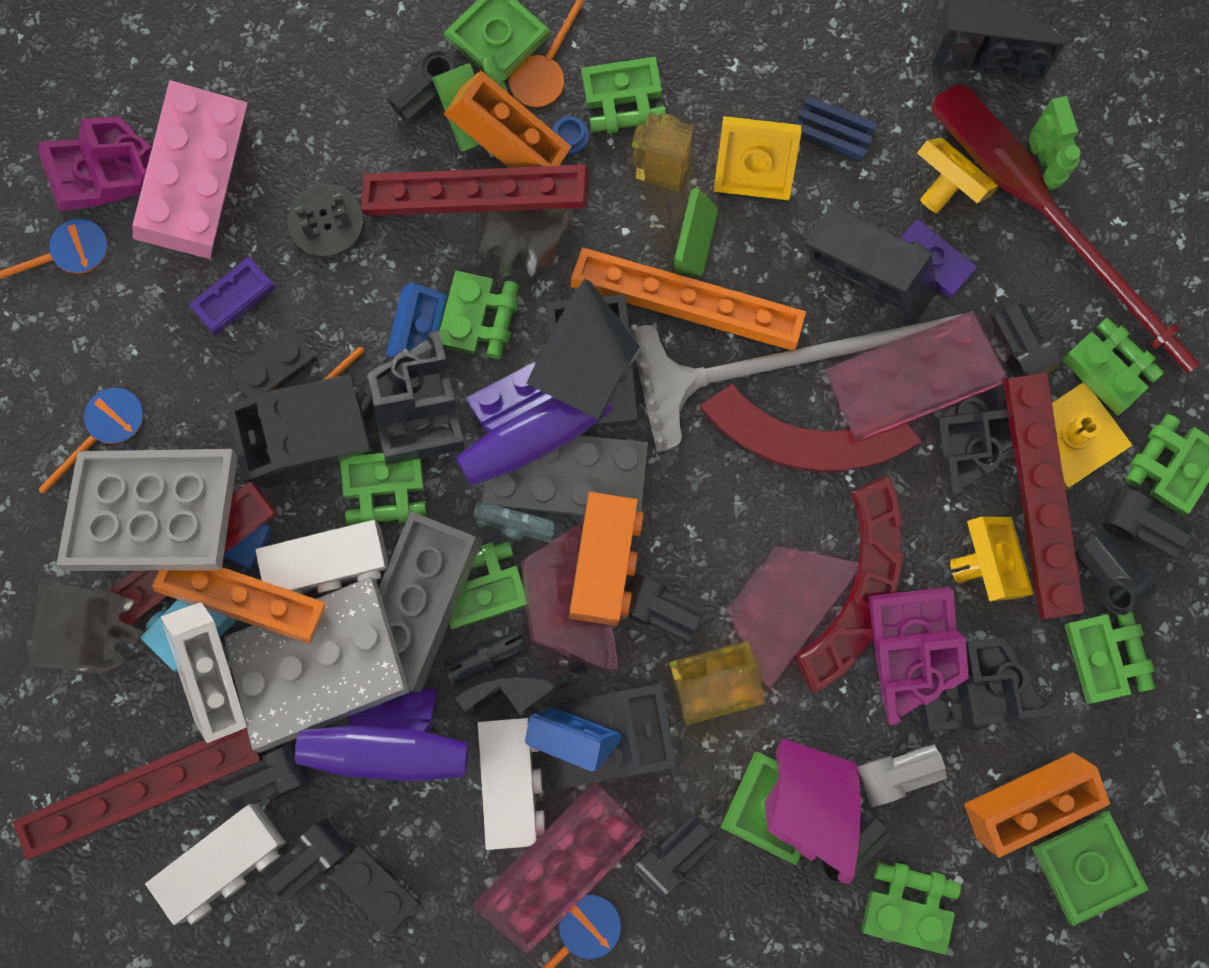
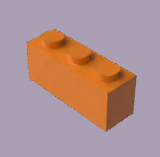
[444,71,571,168]
[569,492,643,626]
[964,752,1110,858]

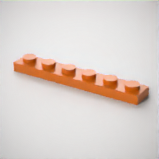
[570,247,806,351]

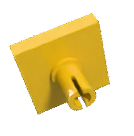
[714,116,801,200]
[917,137,999,213]
[1052,382,1132,490]
[950,517,1034,601]

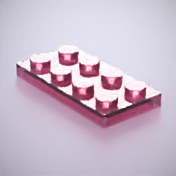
[825,311,1006,442]
[473,781,646,954]

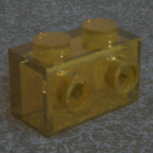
[631,112,694,192]
[669,641,765,725]

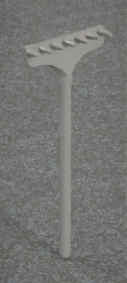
[629,314,970,453]

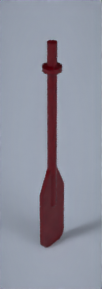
[931,84,1200,374]

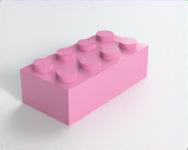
[132,80,247,259]

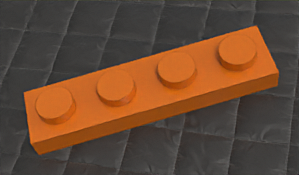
[152,567,326,644]

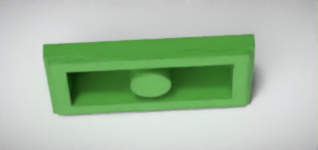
[673,188,718,278]

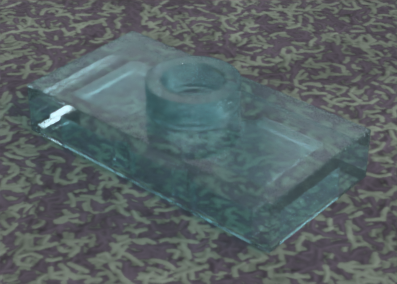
[473,502,556,543]

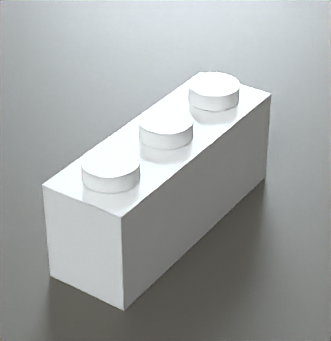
[255,520,389,595]
[161,602,247,743]
[478,718,546,850]
[145,804,287,925]

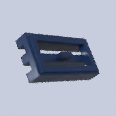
[795,96,878,162]

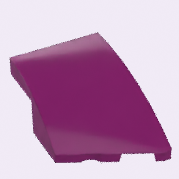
[38,117,152,211]
[869,587,969,725]
[764,739,861,885]

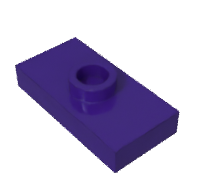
[900,219,977,299]
[188,256,276,336]

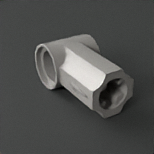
[857,744,947,807]

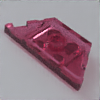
[521,521,618,671]
[726,546,859,690]

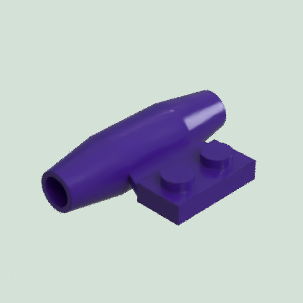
[456,362,613,486]
[295,688,469,782]

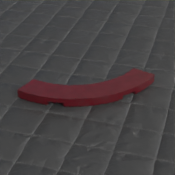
[700,384,922,473]
[794,476,903,693]

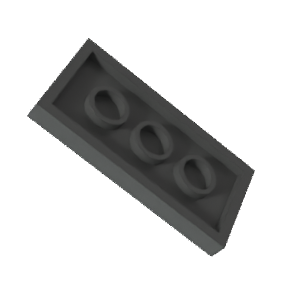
[482,436,648,517]
[379,511,483,693]

